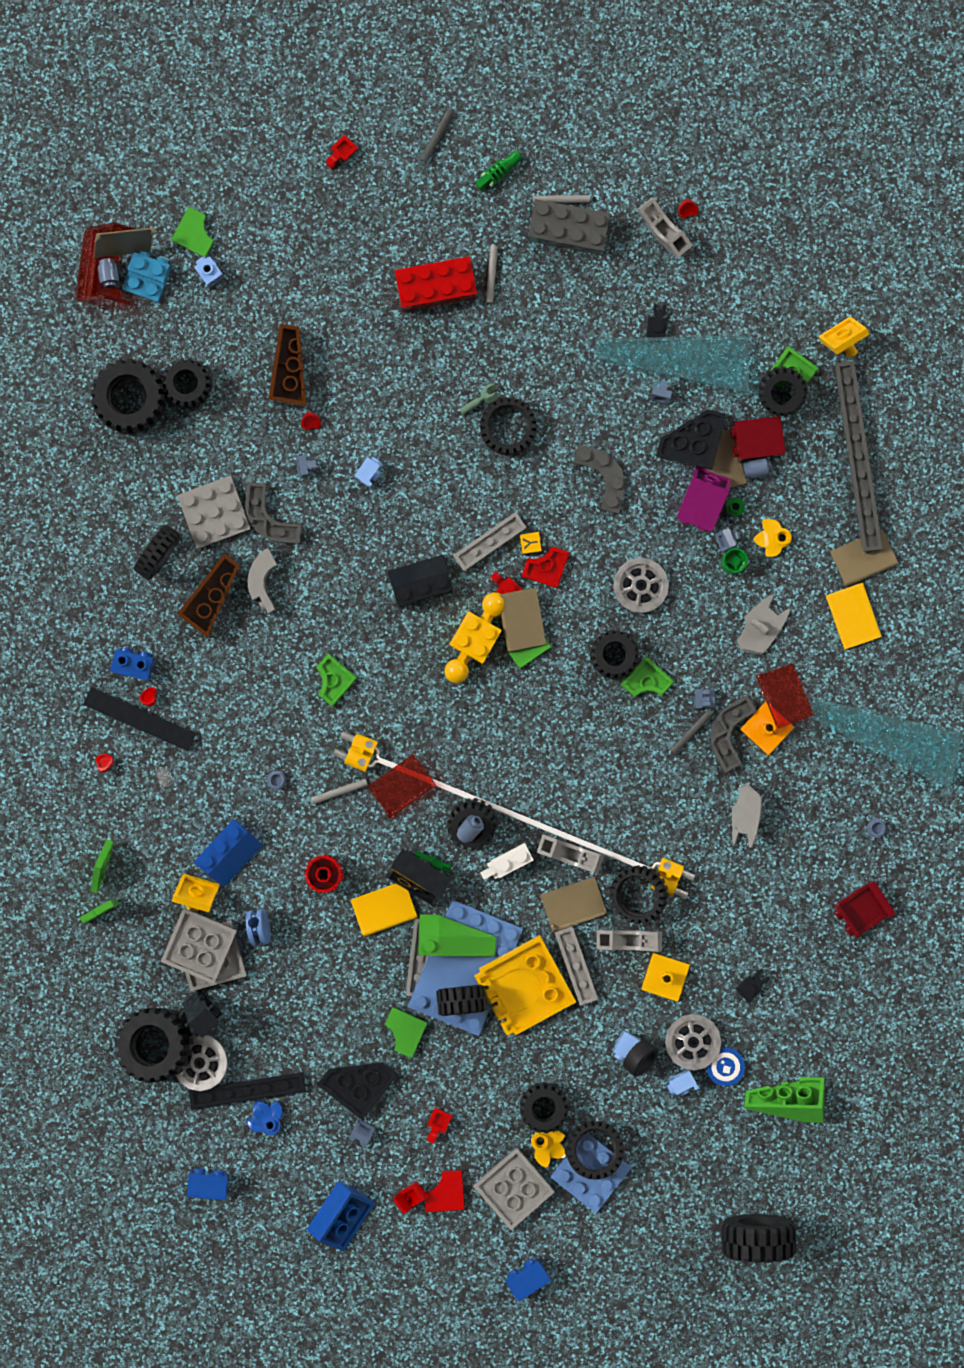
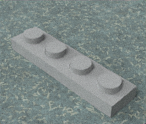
[453,512,527,571]
[405,918,428,996]
[554,926,598,1006]

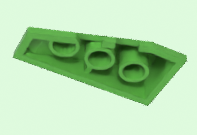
[418,914,496,956]
[744,1077,825,1123]

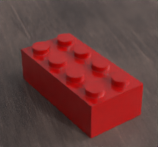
[395,256,477,312]

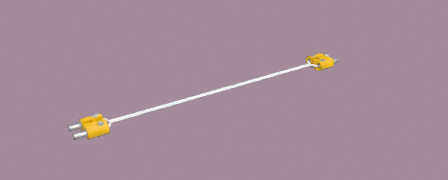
[333,732,695,898]

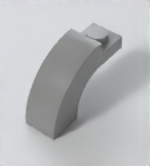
[637,197,693,257]
[248,548,278,614]
[537,834,604,874]
[596,930,662,952]

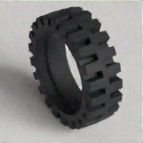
[480,397,537,455]
[134,524,181,580]
[609,865,668,924]
[566,1121,624,1180]

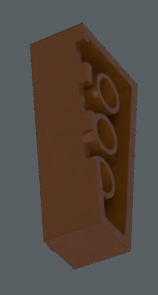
[268,324,307,408]
[177,553,240,638]

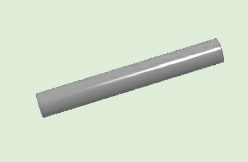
[533,195,590,203]
[486,246,498,304]
[311,779,368,804]

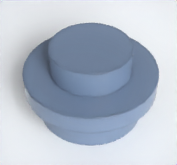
[267,771,286,790]
[867,819,887,838]

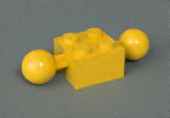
[444,592,505,684]

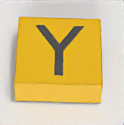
[520,532,542,554]

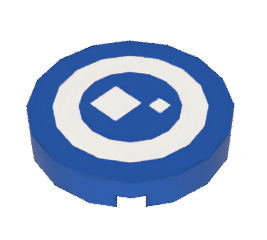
[706,1047,745,1086]

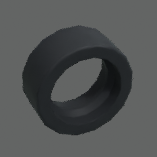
[623,1039,658,1077]

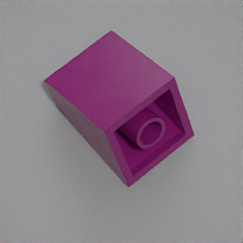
[676,467,732,532]

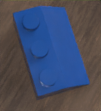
[194,819,263,887]
[307,1181,375,1252]

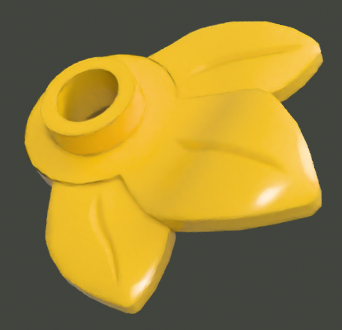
[753,519,792,557]
[531,1130,566,1168]

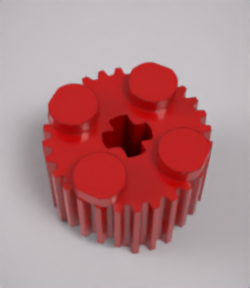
[304,854,344,894]

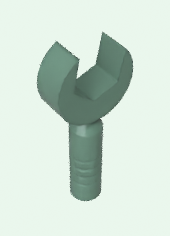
[460,384,500,415]

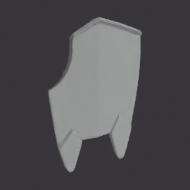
[737,595,790,655]
[732,783,762,848]

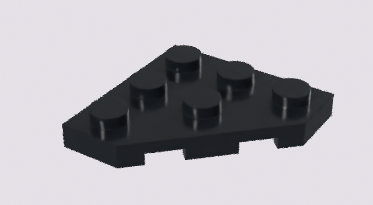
[656,410,726,470]
[317,1062,398,1120]

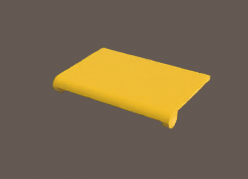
[826,583,882,650]
[351,884,418,937]

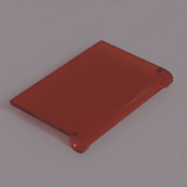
[756,663,814,729]
[367,754,436,818]

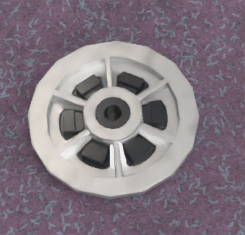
[613,558,669,613]
[665,1014,721,1070]
[176,1035,228,1091]

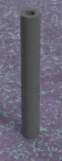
[420,109,454,163]
[670,708,714,755]

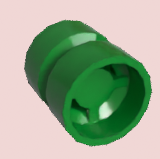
[721,548,748,575]

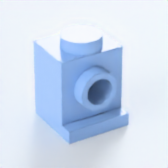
[194,256,224,288]
[355,457,382,489]
[612,1030,641,1062]
[667,1069,698,1096]

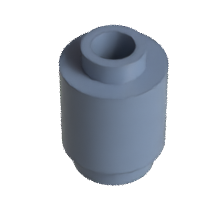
[98,258,119,289]
[743,457,772,479]
[457,815,484,843]

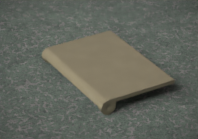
[94,228,155,258]
[706,429,747,488]
[830,529,898,587]
[499,588,546,651]
[540,877,607,932]

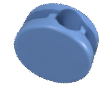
[246,909,271,946]

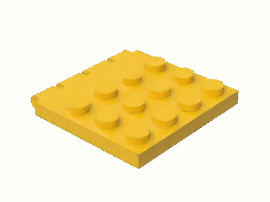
[474,935,576,1036]

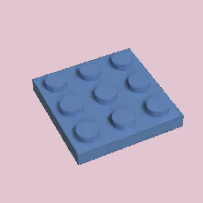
[550,1132,632,1213]

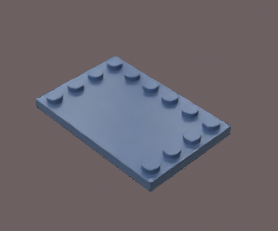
[407,900,523,1036]

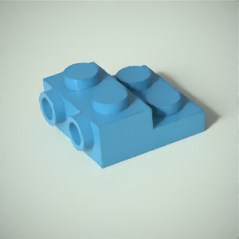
[122,250,171,303]

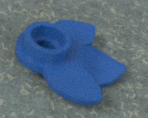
[246,1101,283,1136]

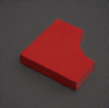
[521,547,570,589]
[425,1170,464,1212]

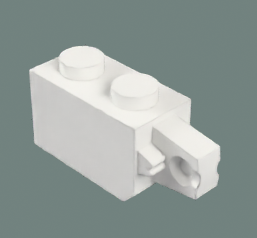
[480,843,534,879]

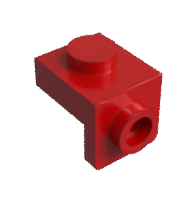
[393,1181,428,1214]

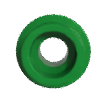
[725,498,745,517]

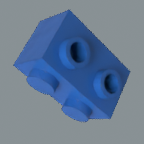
[110,647,155,681]
[187,1168,229,1200]
[505,1257,551,1302]

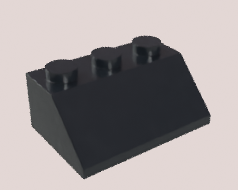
[388,555,453,608]
[385,849,452,907]

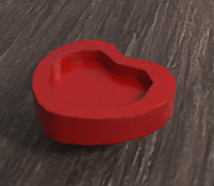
[678,199,699,218]
[301,412,321,430]
[139,687,157,706]
[95,754,114,773]

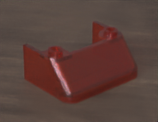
[75,222,136,307]

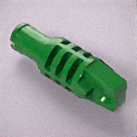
[476,150,523,191]

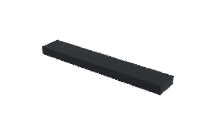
[83,687,196,751]
[188,1072,306,1109]

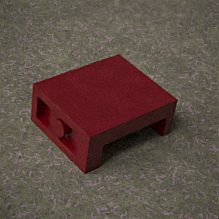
[730,416,786,462]
[833,880,895,939]

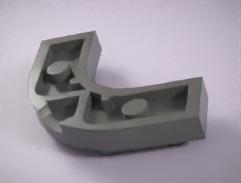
[573,444,625,515]
[245,482,302,544]
[710,695,757,773]

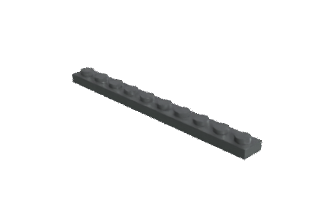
[834,361,883,552]

